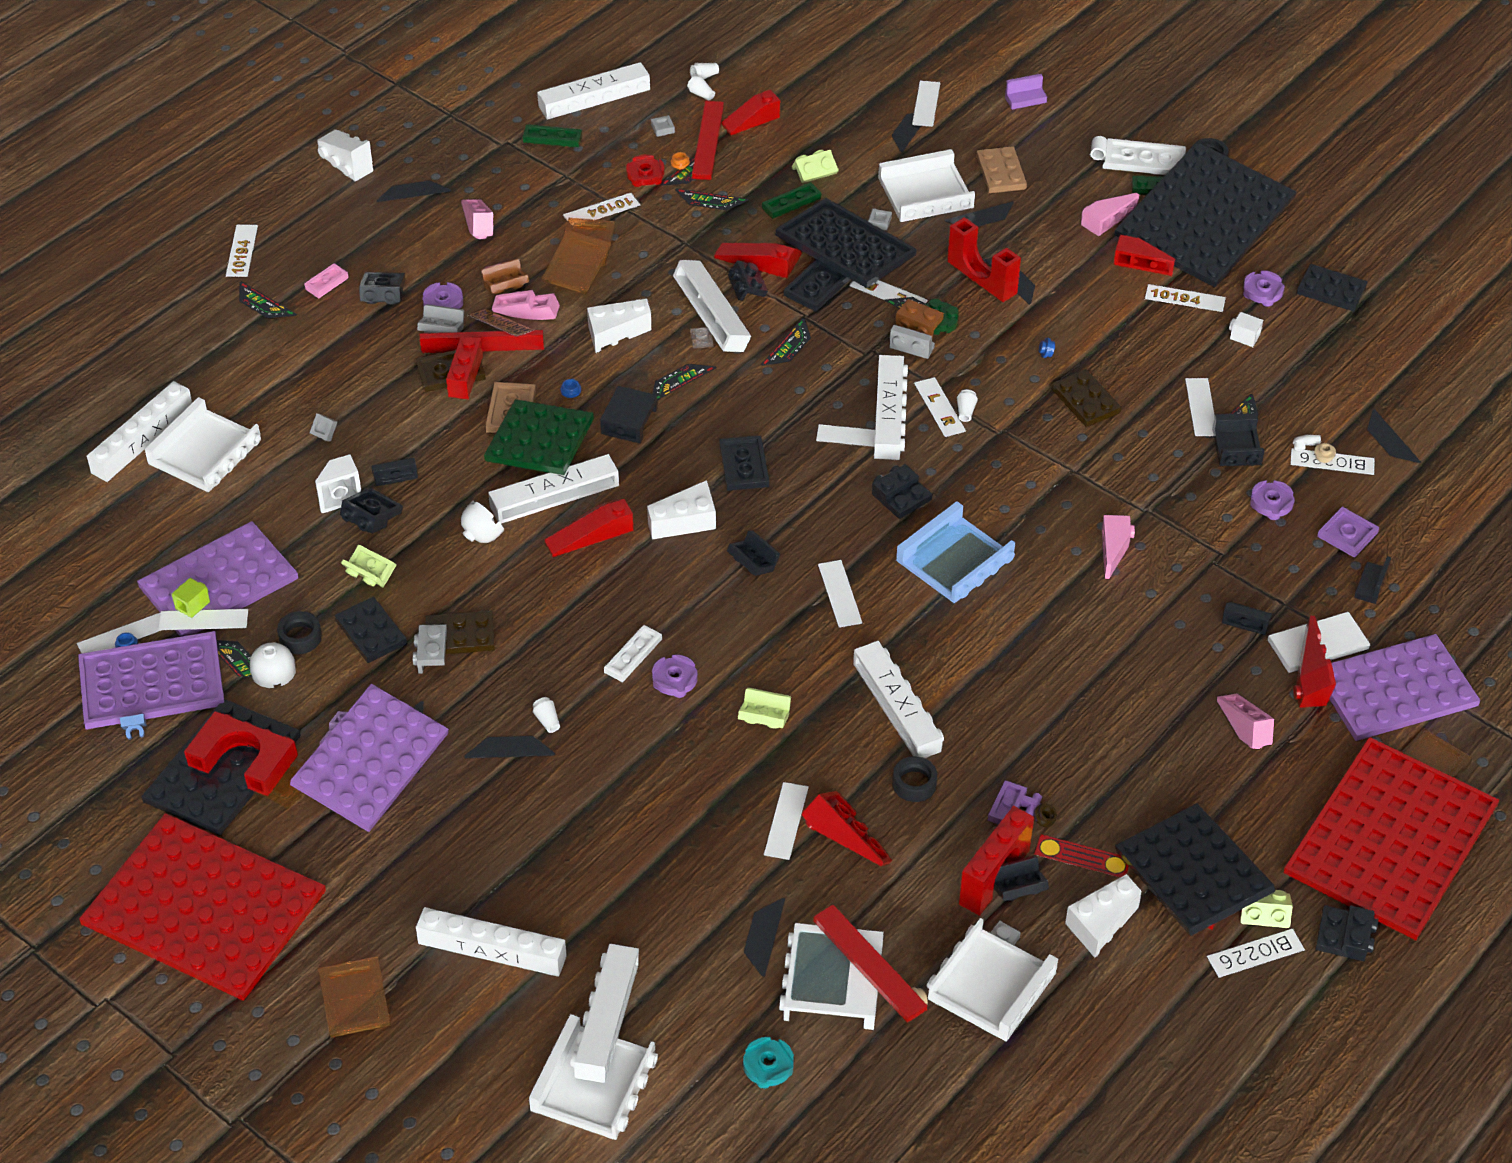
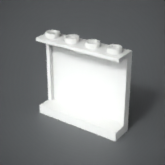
[878,149,975,222]
[145,397,261,492]
[927,918,1058,1042]
[529,1014,658,1140]

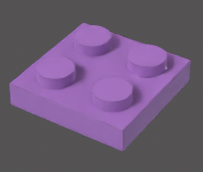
[1317,507,1379,558]

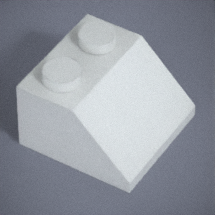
[315,455,361,513]

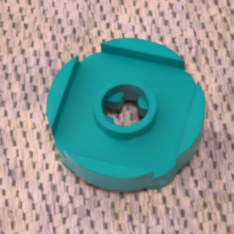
[743,1037,794,1088]

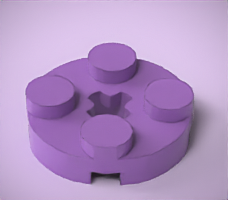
[1243,271,1285,306]
[423,282,463,309]
[1250,480,1294,520]
[652,655,698,698]

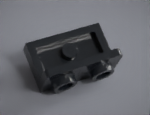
[728,260,768,301]
[727,530,780,576]
[994,856,1049,901]

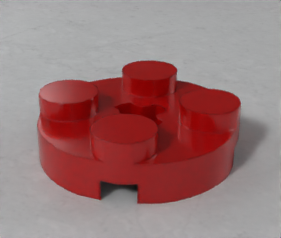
[626,155,665,187]

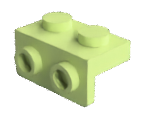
[792,150,839,183]
[341,545,397,588]
[738,688,791,728]
[1240,890,1293,928]

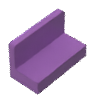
[1005,74,1047,109]

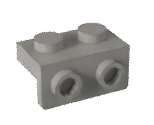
[417,304,464,333]
[890,325,935,359]
[413,625,447,673]

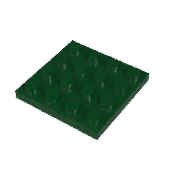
[484,399,594,475]

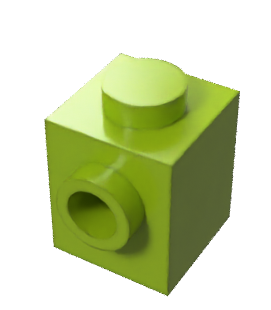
[172,578,210,618]

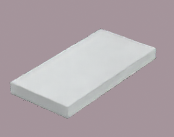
[1268,612,1370,673]

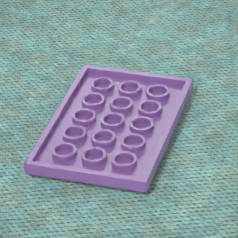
[137,521,298,637]
[78,631,224,729]
[1330,634,1480,741]
[290,684,449,832]

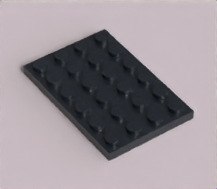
[775,198,917,288]
[141,699,301,836]
[1115,803,1275,936]

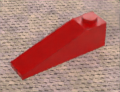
[714,243,802,278]
[545,499,633,557]
[1293,616,1336,708]
[801,791,893,866]

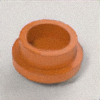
[671,152,690,169]

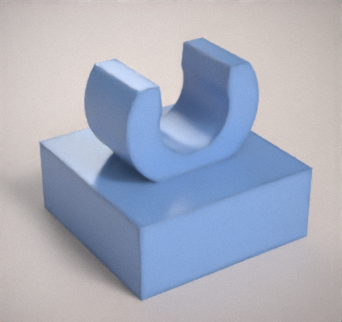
[120,714,147,739]

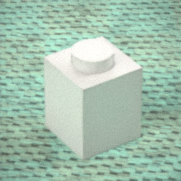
[1229,312,1263,347]

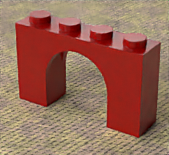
[947,217,1021,302]
[184,711,298,796]
[959,805,1034,916]

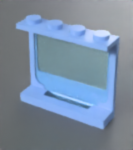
[896,501,1015,603]

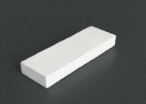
[604,625,662,682]

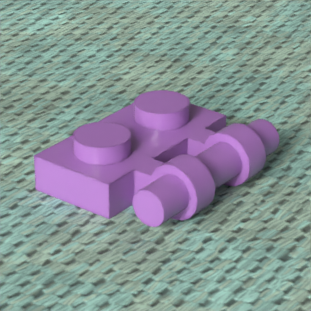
[988,780,1042,824]

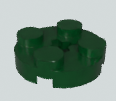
[925,299,959,335]

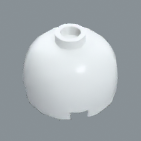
[461,501,504,543]
[250,642,296,688]

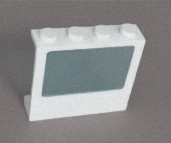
[780,923,883,1030]

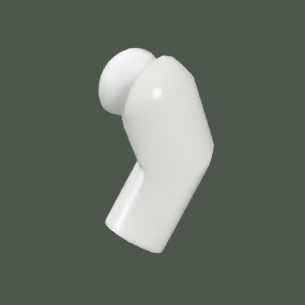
[1293,435,1321,451]

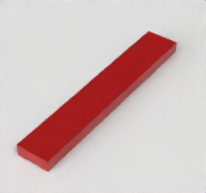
[692,101,724,180]
[420,330,544,353]
[813,905,927,1023]

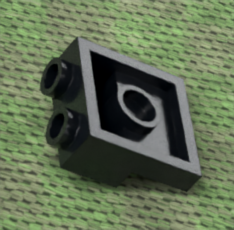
[359,272,405,304]
[872,464,933,519]
[340,487,403,534]
[1315,905,1378,961]

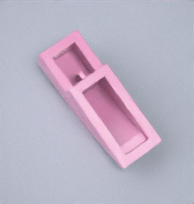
[492,290,560,320]

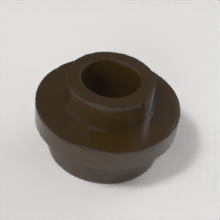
[1034,804,1057,827]

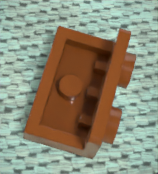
[481,258,529,294]
[896,299,944,339]

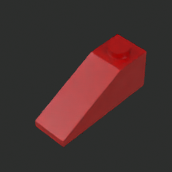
[722,89,780,135]
[1114,235,1175,276]

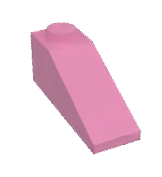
[1081,193,1139,236]
[462,199,493,239]
[1102,515,1135,579]
[1217,694,1274,749]

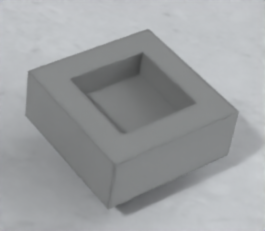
[651,116,675,136]
[868,209,892,230]
[310,413,338,441]
[990,921,1021,946]

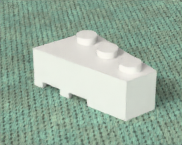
[317,129,373,181]
[587,299,651,353]
[647,480,716,539]
[1065,874,1141,958]

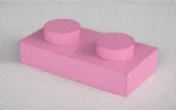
[304,264,348,298]

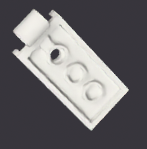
[1091,136,1186,175]

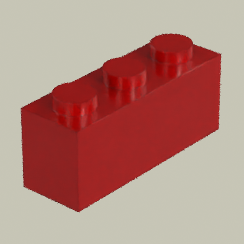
[446,336,483,399]

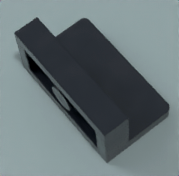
[371,458,418,486]
[1354,556,1392,604]
[1222,602,1272,635]

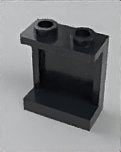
[600,386,658,444]
[1212,413,1264,466]

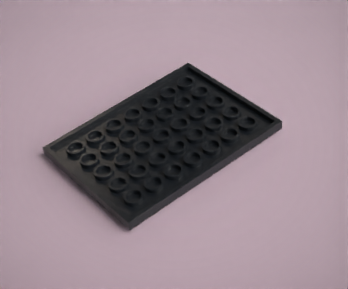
[1114,142,1297,288]

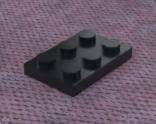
[783,259,851,312]
[1297,264,1368,312]
[719,435,769,491]
[334,596,407,663]

